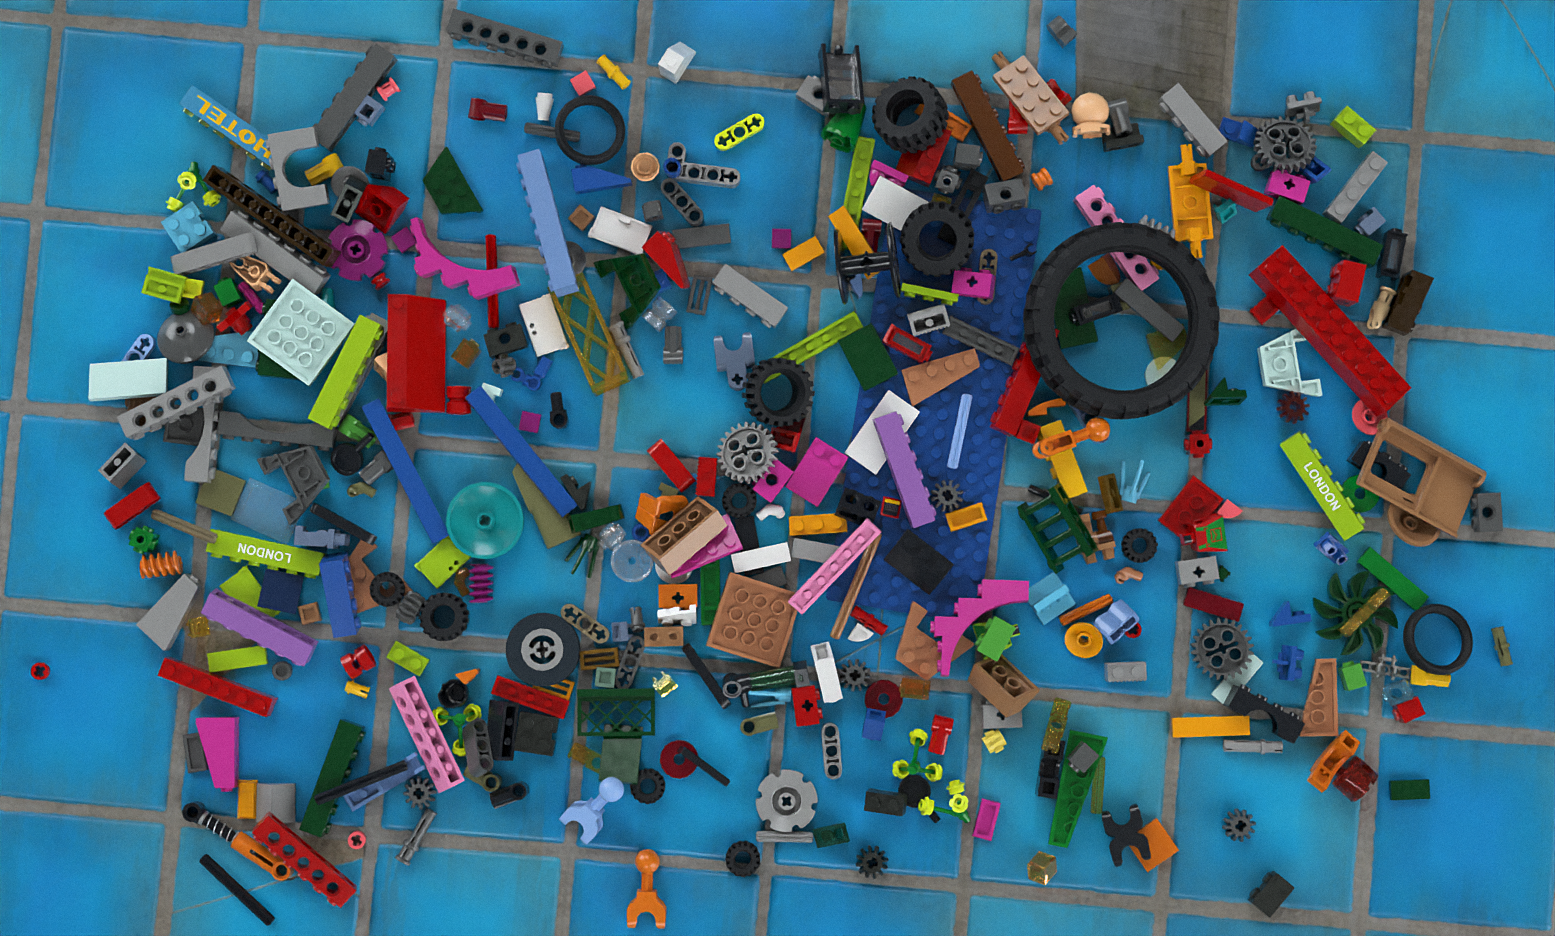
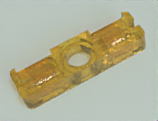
[1339,588,1390,637]
[1041,697,1071,754]
[568,742,601,774]

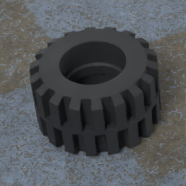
[418,593,470,641]

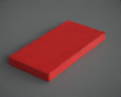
[1189,169,1274,212]

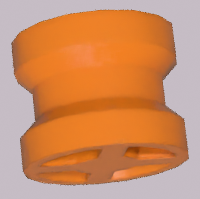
[1030,167,1053,191]

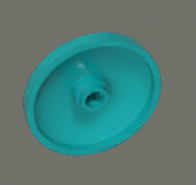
[446,482,524,559]

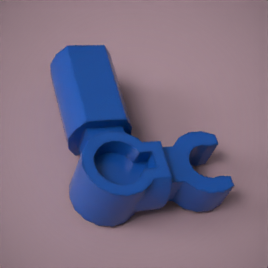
[511,356,553,391]

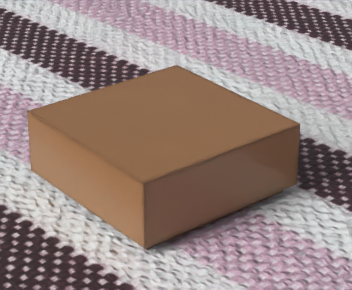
[568,205,595,232]
[298,602,322,625]

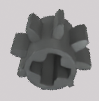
[492,353,516,378]

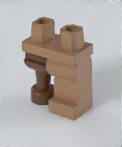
[1076,510,1116,564]

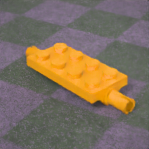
[1167,144,1214,259]

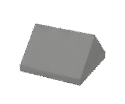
[256,783,296,823]

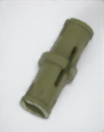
[1491,626,1513,667]

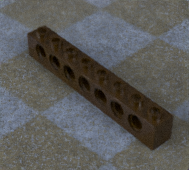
[202,165,341,268]

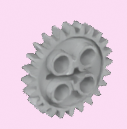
[716,422,779,484]

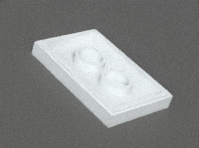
[862,176,929,231]

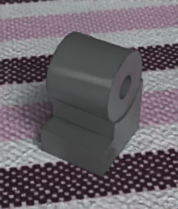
[1046,15,1077,48]
[642,200,664,223]

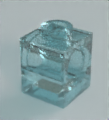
[1382,678,1414,706]

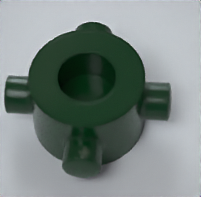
[1218,565,1231,582]

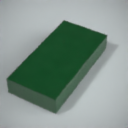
[1389,779,1430,800]

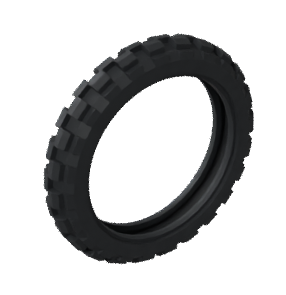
[1023,222,1220,420]

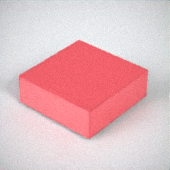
[570,70,596,97]

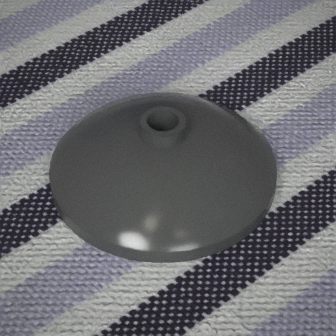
[157,310,214,364]

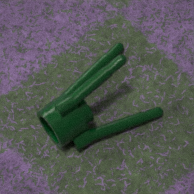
[565,533,600,578]

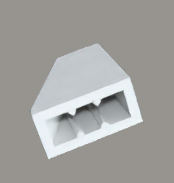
[658,42,696,84]
[810,641,843,703]

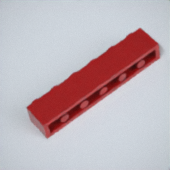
[990,329,1059,437]
[157,657,278,717]

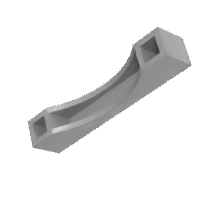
[184,366,222,483]

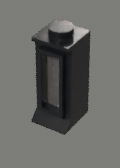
[1375,228,1408,281]
[1069,293,1123,327]

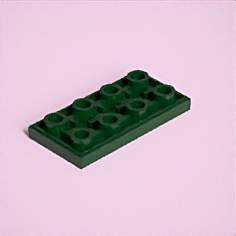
[1054,267,1098,349]

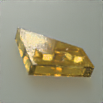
[1145,323,1187,370]

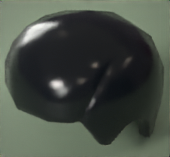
[438,679,469,709]

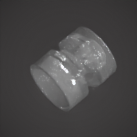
[641,296,677,332]

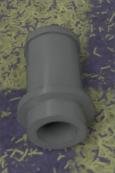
[629,607,645,632]

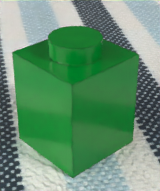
[213,277,244,309]

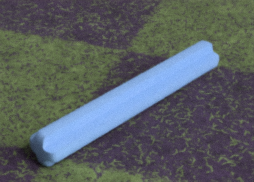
[947,394,972,469]

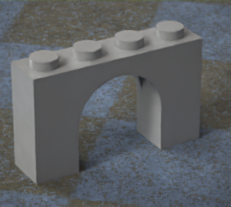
[266,127,330,212]

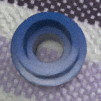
[632,523,651,542]

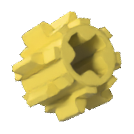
[982,729,1007,754]

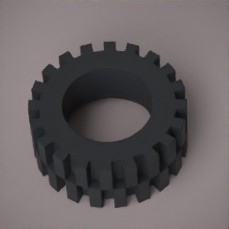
[742,358,815,426]

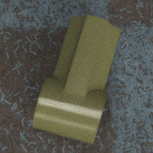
[740,711,779,736]
[463,765,503,792]

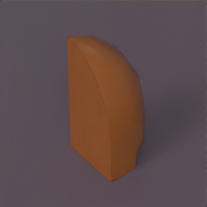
[1088,253,1120,285]

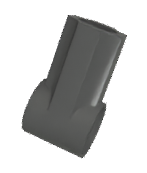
[1107,98,1133,138]
[663,326,683,364]
[358,450,393,485]

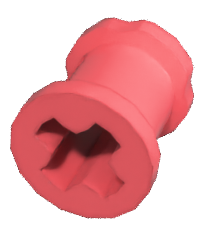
[375,77,401,101]

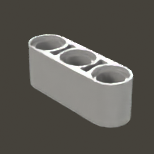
[790,538,840,563]
[821,722,842,779]

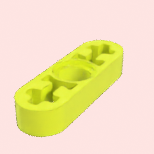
[714,114,764,151]

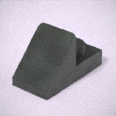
[560,474,591,511]

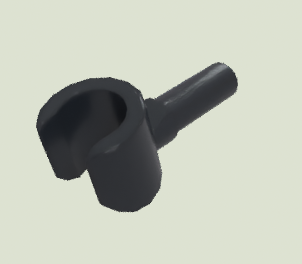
[1009,243,1037,261]

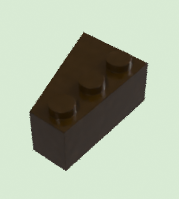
[1382,270,1434,336]

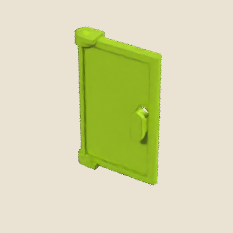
[414,536,471,589]
[219,565,281,617]

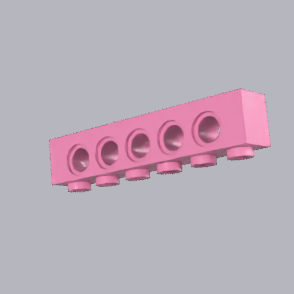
[1073,185,1160,291]
[389,676,465,793]

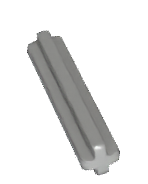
[756,831,813,843]

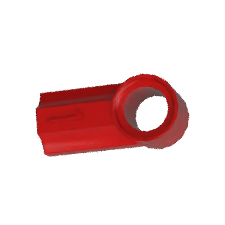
[1007,100,1028,134]
[387,412,415,431]
[928,714,954,755]

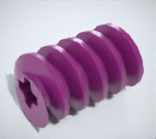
[469,564,493,603]

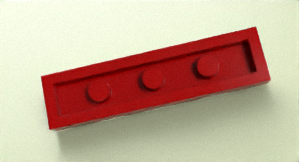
[491,675,570,719]

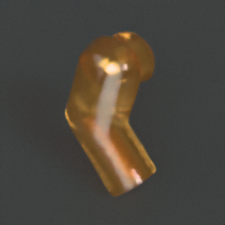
[454,567,470,597]

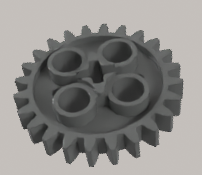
[1253,116,1317,174]
[1191,618,1254,681]

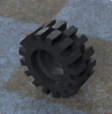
[722,483,757,518]
[1121,528,1158,563]
[370,572,405,607]
[630,768,665,804]
[725,841,760,877]

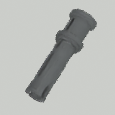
[395,808,437,866]

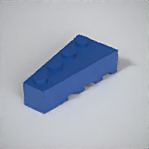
[319,551,361,638]

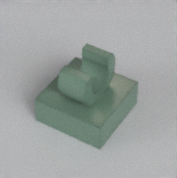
[595,667,617,688]

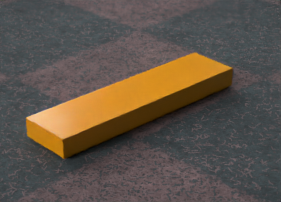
[828,205,881,280]
[1171,715,1250,737]

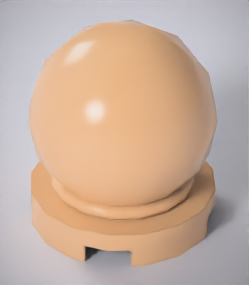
[1071,92,1111,139]

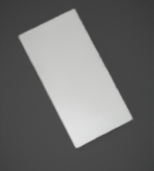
[844,390,920,475]

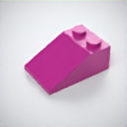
[785,437,849,507]

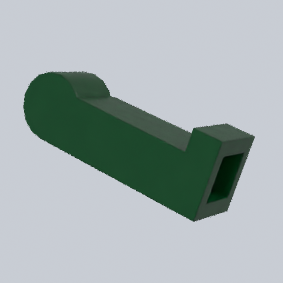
[567,504,625,534]

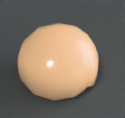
[631,152,660,181]

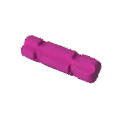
[237,281,263,315]

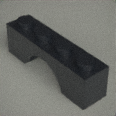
[1223,684,1305,744]

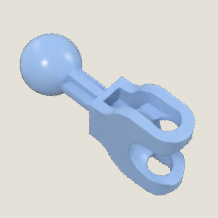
[559,777,624,845]

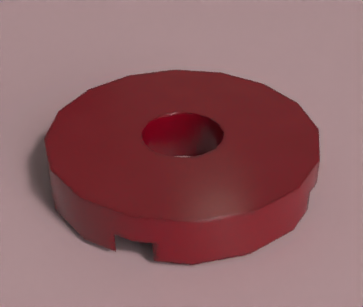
[865,680,903,718]
[660,740,698,779]

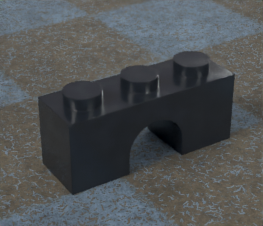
[1346,440,1411,489]
[1035,737,1065,799]

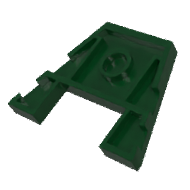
[594,253,661,329]

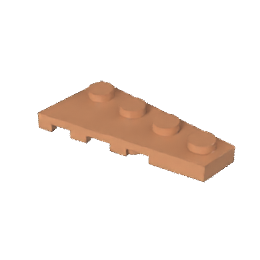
[901,348,980,407]
[1299,658,1338,737]

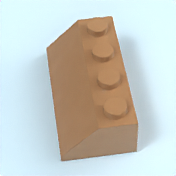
[640,496,727,575]

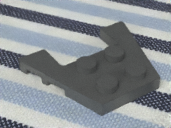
[257,446,330,524]

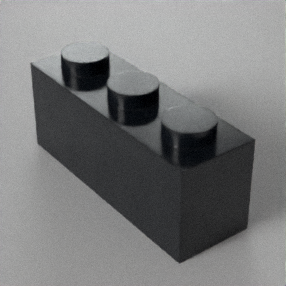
[487,700,519,761]

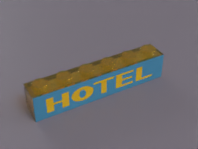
[179,85,272,171]

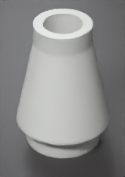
[535,93,554,121]

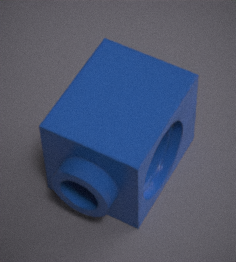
[862,708,886,741]

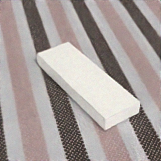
[731,542,791,573]

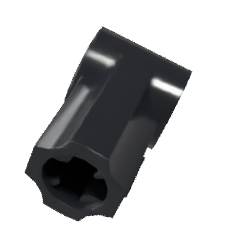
[489,781,529,809]

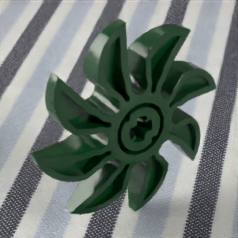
[1313,571,1398,655]

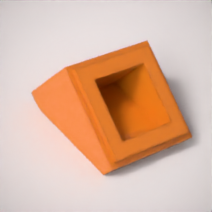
[455,668,481,684]

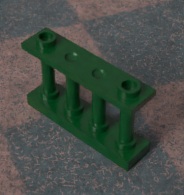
[1017,483,1099,574]

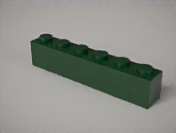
[1266,196,1384,269]
[299,719,366,838]

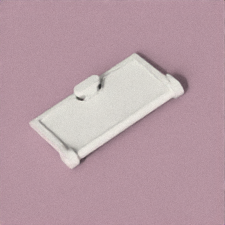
[588,206,653,254]
[519,293,570,357]

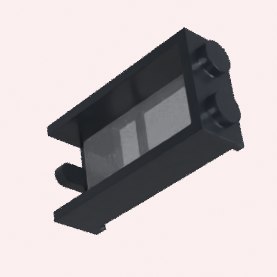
[818,43,864,115]

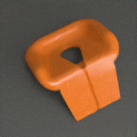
[635,493,689,535]

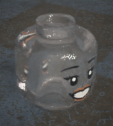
[443,304,472,332]
[598,523,627,551]

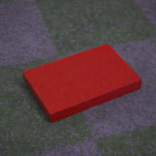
[1157,475,1223,538]

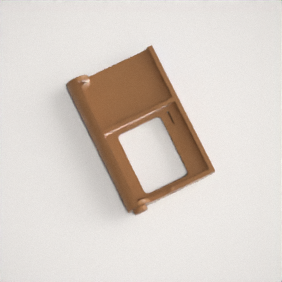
[1356,417,1487,538]

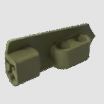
[512,463,581,549]

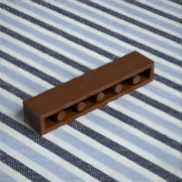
[950,70,1025,182]

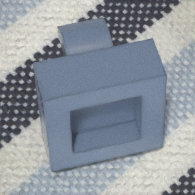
[611,621,634,642]

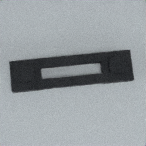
[937,169,989,246]

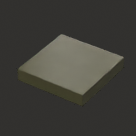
[195,469,247,517]

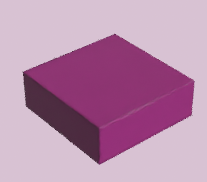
[391,226,417,254]
[772,229,791,249]
[519,411,542,434]

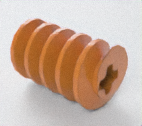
[140,551,183,579]

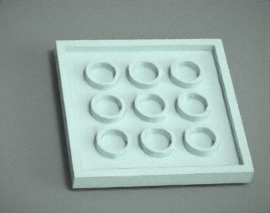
[247,279,355,386]

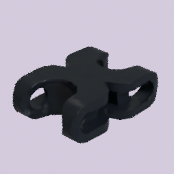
[1101,804,1151,867]

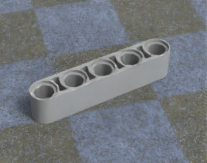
[170,233,258,276]

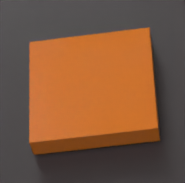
[1129,818,1179,872]

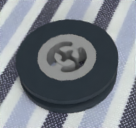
[506,613,580,686]

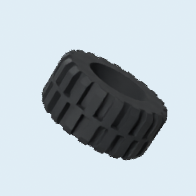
[872,76,949,153]
[900,201,974,277]

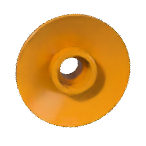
[1064,622,1103,658]

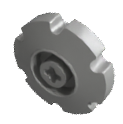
[756,769,818,832]

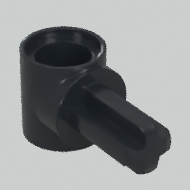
[550,392,569,429]

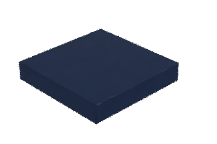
[257,569,304,615]

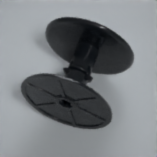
[834,222,901,305]

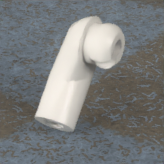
[756,504,785,521]

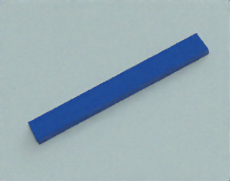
[465,386,577,518]
[361,398,449,544]

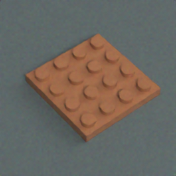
[706,572,798,668]

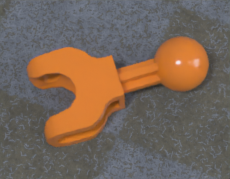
[1032,417,1110,459]
[627,849,666,929]

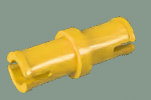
[596,54,631,90]

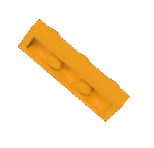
[789,513,848,536]

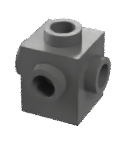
[934,165,962,194]

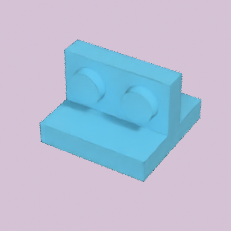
[1028,572,1076,625]

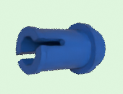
[255,170,278,194]

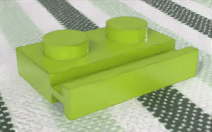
[141,266,188,304]

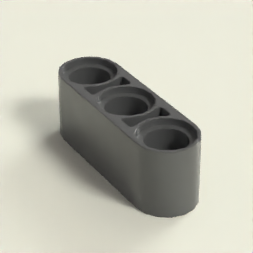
[661,178,704,227]
[462,718,493,778]

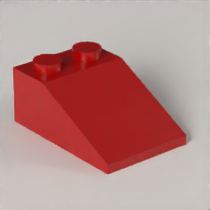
[641,231,691,289]

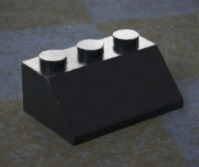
[883,529,954,595]

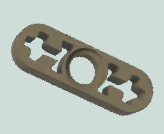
[977,249,998,305]
[561,604,610,643]

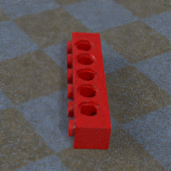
[252,811,357,908]

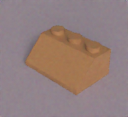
[967,654,1040,718]

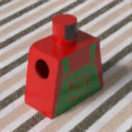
[1180,513,1228,552]

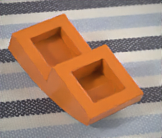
[1026,398,1066,417]

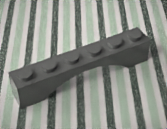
[217,411,338,451]

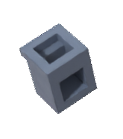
[354,95,386,127]
[1354,207,1386,237]

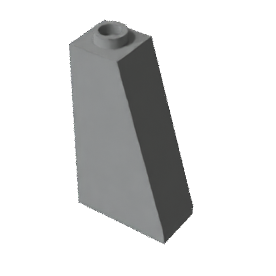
[136,574,202,651]

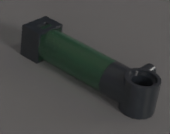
[722,660,810,708]

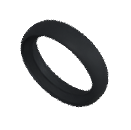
[555,95,625,165]
[1403,604,1473,675]

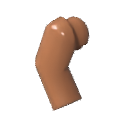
[1114,567,1143,584]

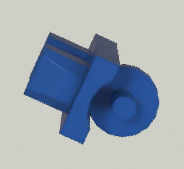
[1313,531,1350,566]
[1272,645,1304,681]

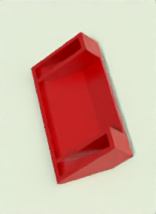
[387,294,446,413]

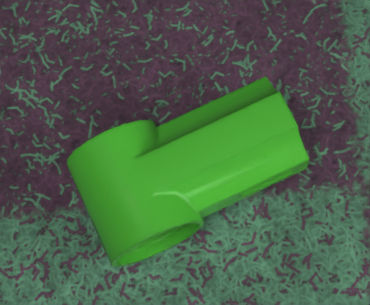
[337,413,377,449]

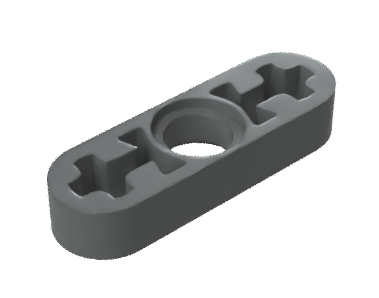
[615,636,645,689]

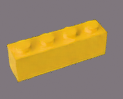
[1037,420,1088,498]

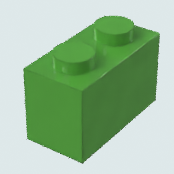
[974,616,1016,662]

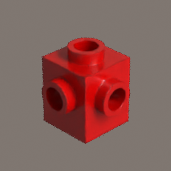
[1183,431,1212,458]

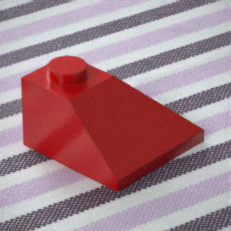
[355,184,409,234]

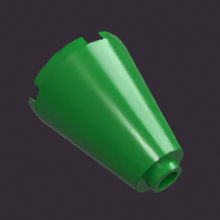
[821,99,867,153]

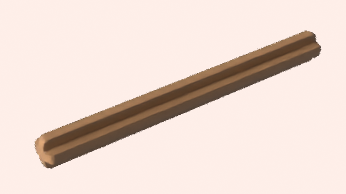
[830,533,882,640]

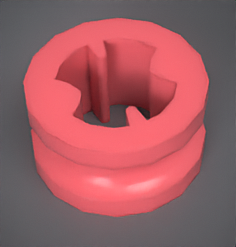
[348,831,366,849]

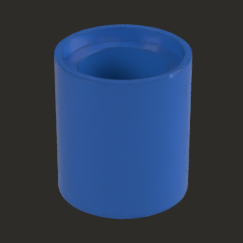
[663,158,681,178]

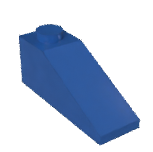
[571,164,632,195]

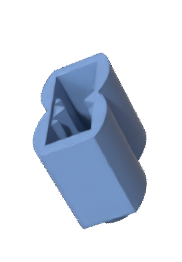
[1093,599,1139,644]

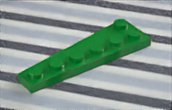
[1048,730,1108,848]

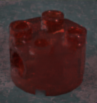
[1332,755,1378,802]

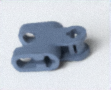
[713,332,755,391]

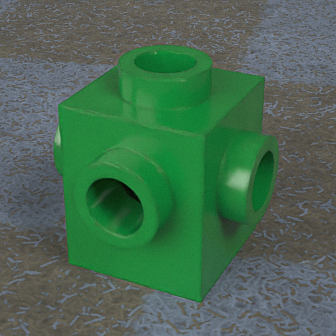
[128,525,160,554]

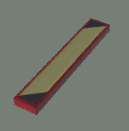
[1186,370,1208,433]

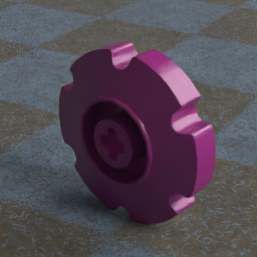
[329,219,389,282]

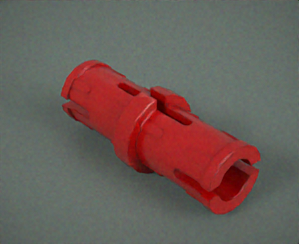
[850,605,888,636]

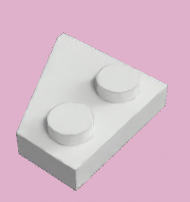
[657,605,697,626]

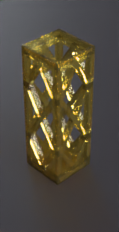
[547,272,631,396]

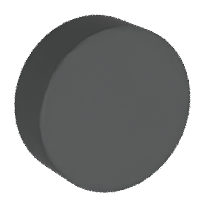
[272,661,293,681]

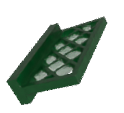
[577,688,655,736]

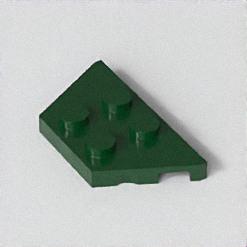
[422,147,483,215]

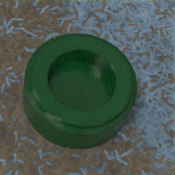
[170,298,190,315]

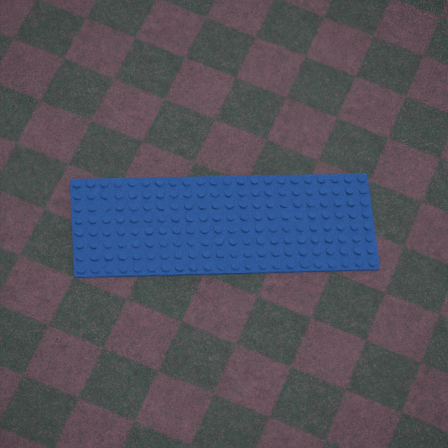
[826,188,1041,624]

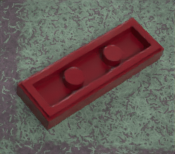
[1183,587,1244,622]

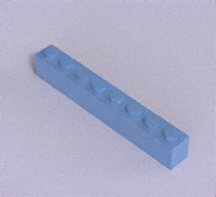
[516,149,579,298]

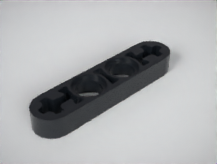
[309,502,377,545]
[681,643,731,709]

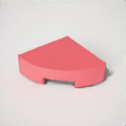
[1216,499,1242,518]

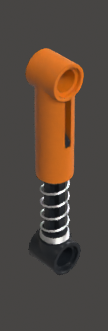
[182,801,294,881]

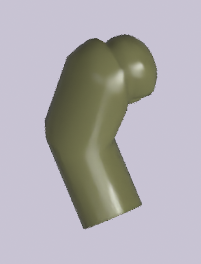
[347,481,377,498]

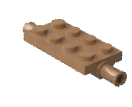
[991,51,1069,145]

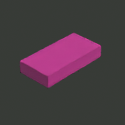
[972,798,1001,841]

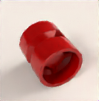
[446,386,471,415]
[340,644,377,679]

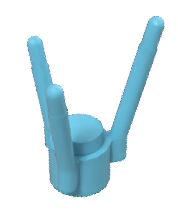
[1119,460,1150,504]
[748,677,791,709]

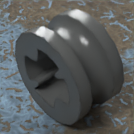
[1250,155,1267,171]

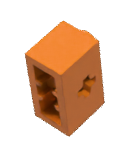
[658,584,698,610]

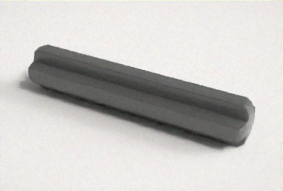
[524,122,580,142]

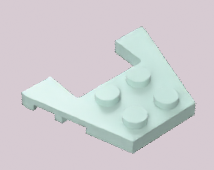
[1257,328,1323,397]

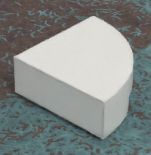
[847,623,874,642]

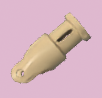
[1366,286,1397,329]

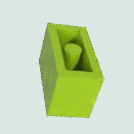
[1330,106,1376,149]

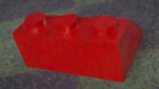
[895,129,952,188]

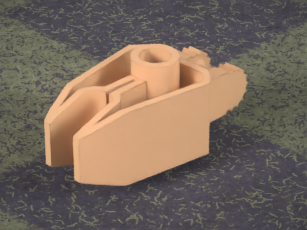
[229,256,281,294]

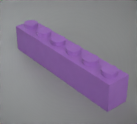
[872,411,936,528]
[201,588,319,666]

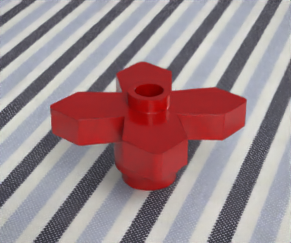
[216,300,253,336]

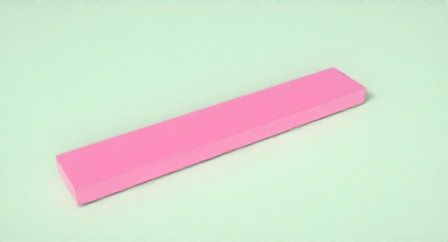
[788,518,881,614]

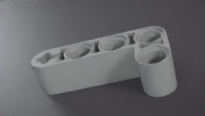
[667,142,740,188]

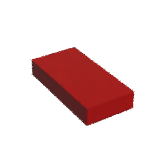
[1249,295,1279,325]

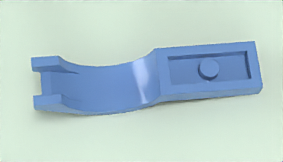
[343,752,426,812]

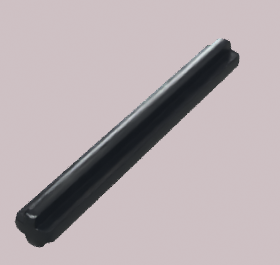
[314,760,408,805]
[199,854,275,926]

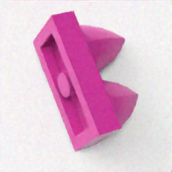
[869,159,909,187]

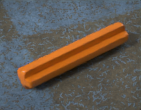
[1059,594,1113,626]

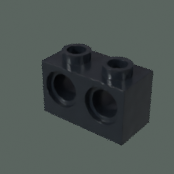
[834,487,881,525]

